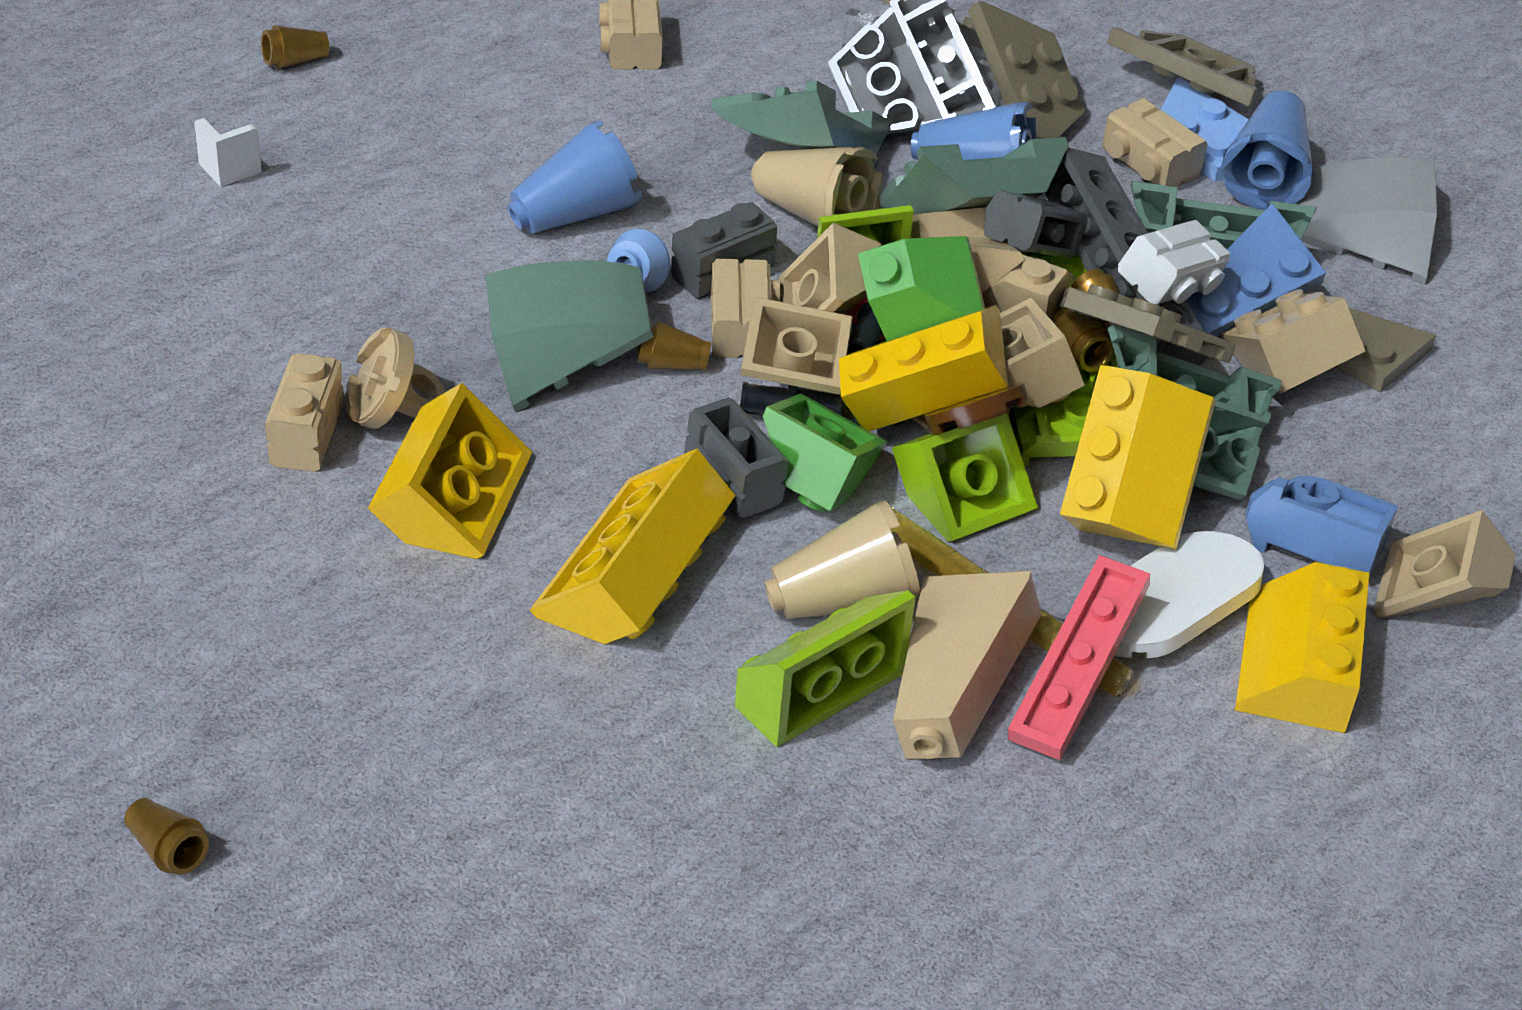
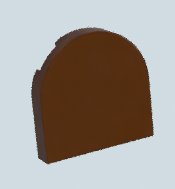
[924,382,1030,435]

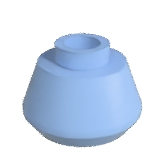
[607,229,670,294]

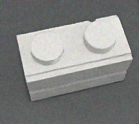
[1118,220,1231,305]

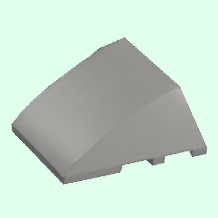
[828,0,996,135]
[1295,157,1437,285]

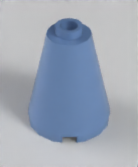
[1221,91,1313,210]
[911,102,1037,161]
[507,120,642,234]

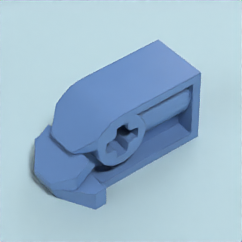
[1246,476,1398,576]

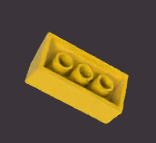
[529,448,736,644]

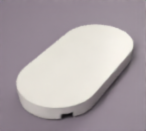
[1114,531,1264,658]

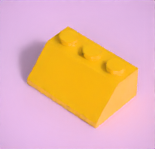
[839,305,1008,431]
[1060,365,1216,550]
[367,383,532,559]
[1234,562,1369,733]

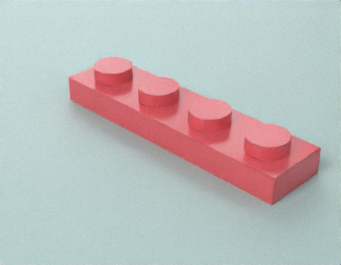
[1008,555,1150,760]

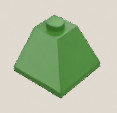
[858,236,985,341]
[763,393,888,511]

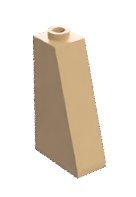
[893,571,1041,759]

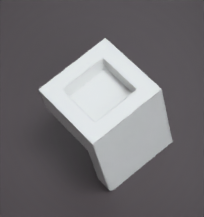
[194,118,262,187]

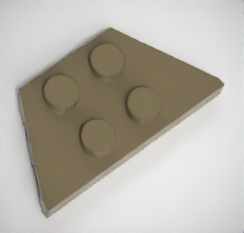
[968,1,1085,139]
[1107,27,1257,106]
[1059,284,1237,363]

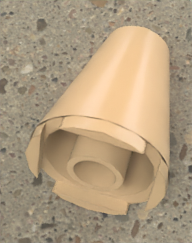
[751,147,883,227]
[764,500,920,619]

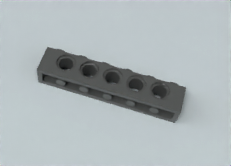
[1045,147,1209,366]

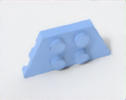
[1160,77,1249,182]

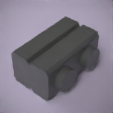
[983,190,1088,259]
[671,202,777,298]
[684,397,789,518]

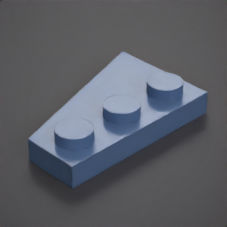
[1187,203,1326,337]

